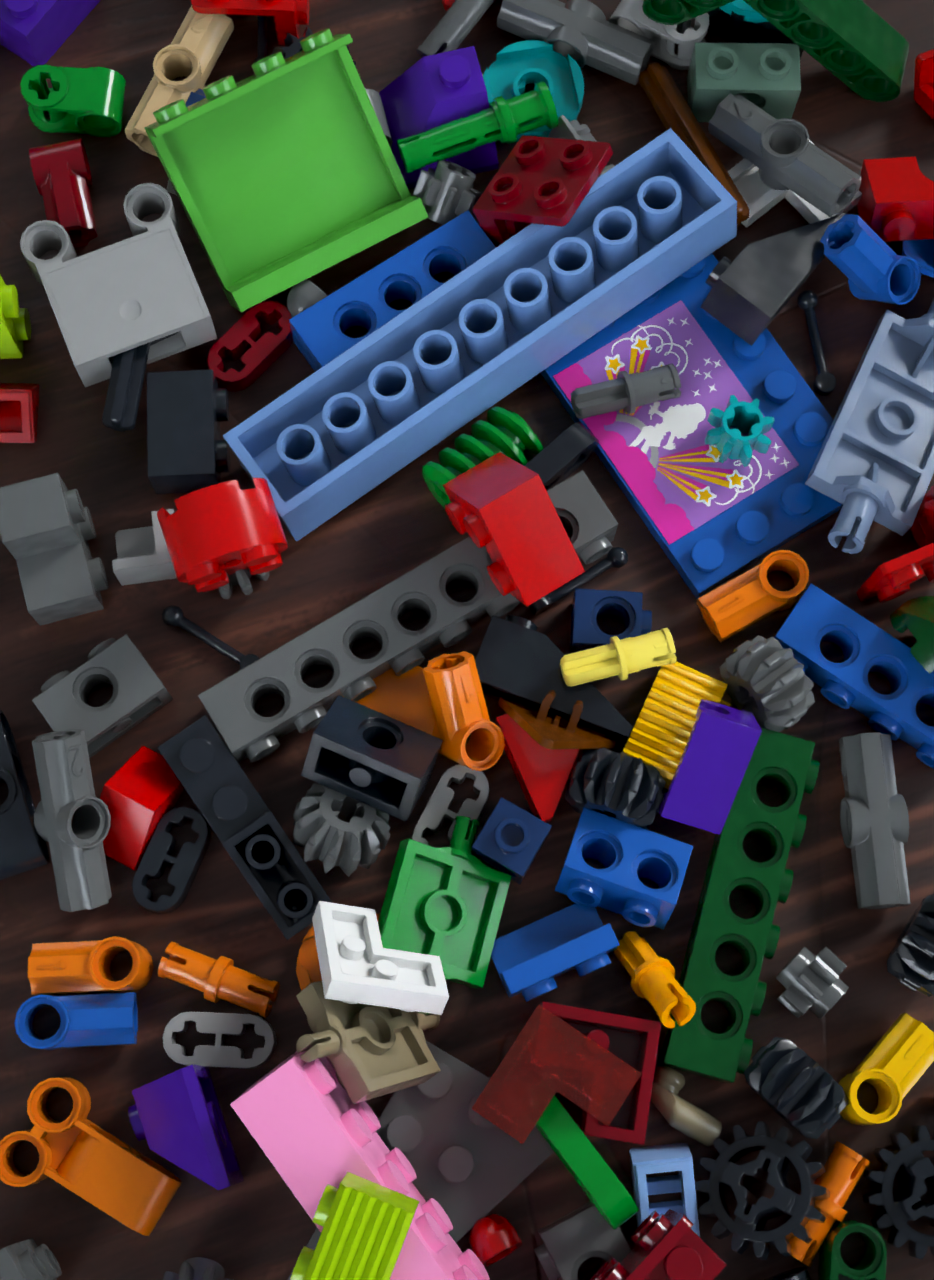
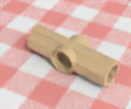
[125,5,234,157]

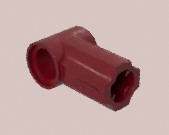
[29,138,98,248]

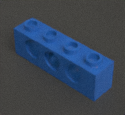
[289,210,496,372]
[774,583,934,769]

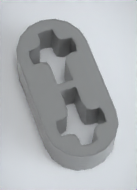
[412,764,489,845]
[162,1011,277,1069]

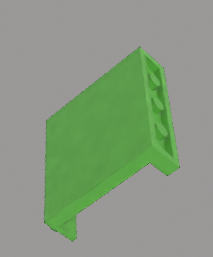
[145,28,428,312]

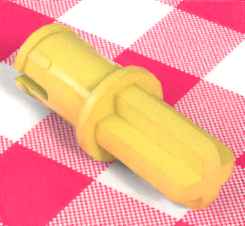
[560,628,677,687]

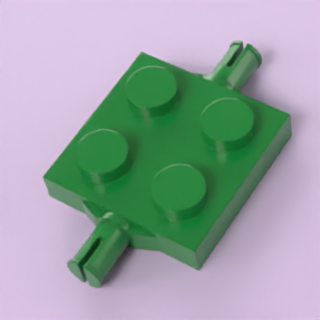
[378,816,511,1014]

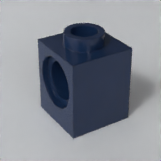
[569,588,652,654]
[471,797,552,884]

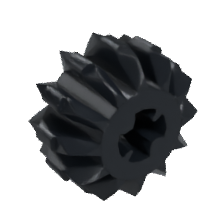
[564,748,666,829]
[887,894,934,997]
[744,1037,849,1139]

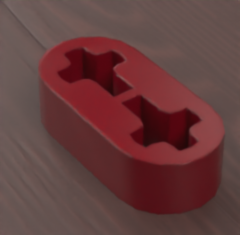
[207,301,293,392]

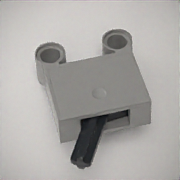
[20,183,217,432]

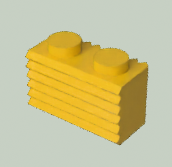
[623,662,731,790]

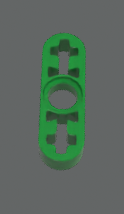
[509,1069,639,1230]

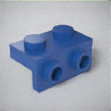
[491,903,620,1002]

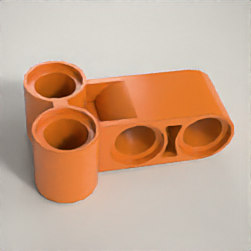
[0,1077,182,1236]

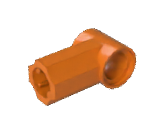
[697,550,809,643]
[423,651,505,771]
[27,936,154,996]

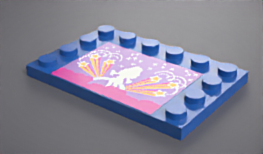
[540,253,843,599]

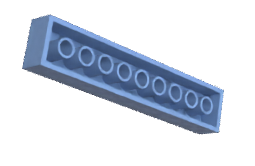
[223,128,737,542]

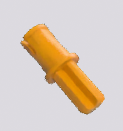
[614,931,696,1029]

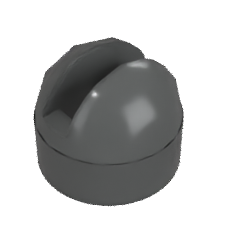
[287,279,327,318]

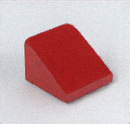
[0,383,39,443]

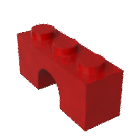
[857,156,934,242]

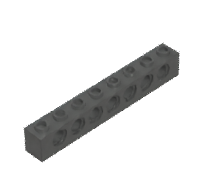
[198,470,618,763]

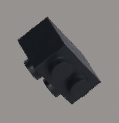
[147,370,231,494]

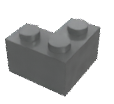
[0,473,109,626]

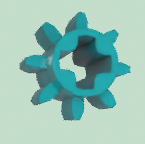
[704,395,775,467]

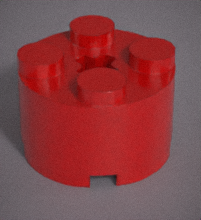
[157,478,288,592]

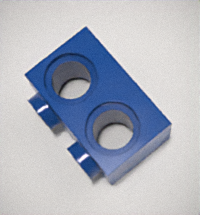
[554,807,693,930]

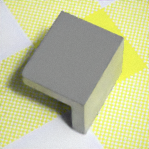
[112,509,177,586]

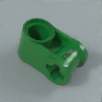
[20,64,126,137]

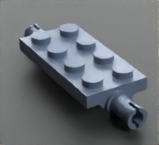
[805,298,934,554]

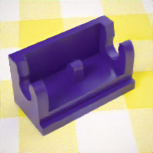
[659,699,762,835]

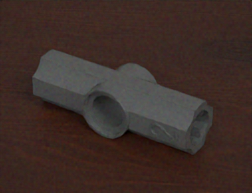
[497,0,655,85]
[708,93,861,217]
[32,729,112,912]
[839,732,911,910]

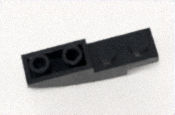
[157,715,332,940]

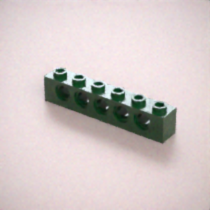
[658,727,820,1083]

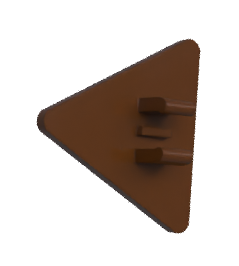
[497,690,617,749]

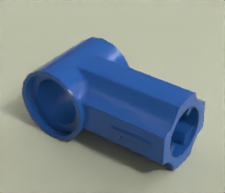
[820,214,921,305]
[14,992,138,1050]

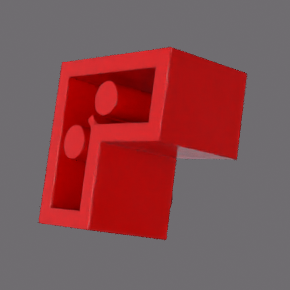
[443,452,585,606]

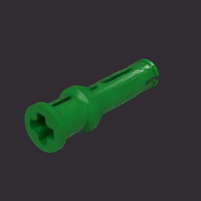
[397,81,558,173]

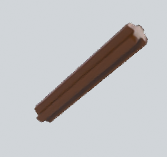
[639,62,750,227]

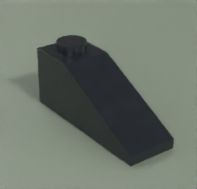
[701,213,846,346]
[475,615,633,748]

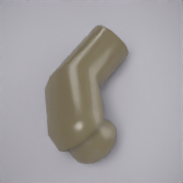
[651,1065,722,1147]

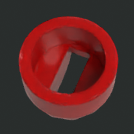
[469,1214,523,1267]

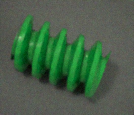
[422,406,544,508]

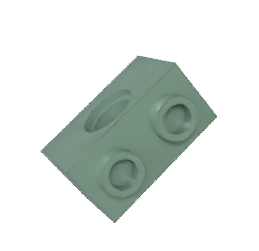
[687,42,801,122]

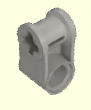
[608,0,709,70]

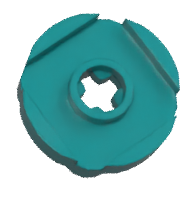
[483,40,584,142]

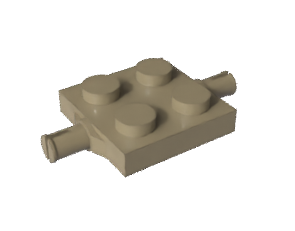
[296,981,441,1104]

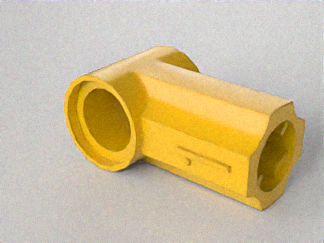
[838,1013,934,1126]

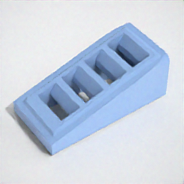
[629,1143,700,1237]

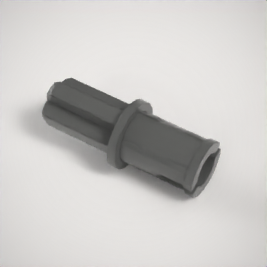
[571,364,681,419]

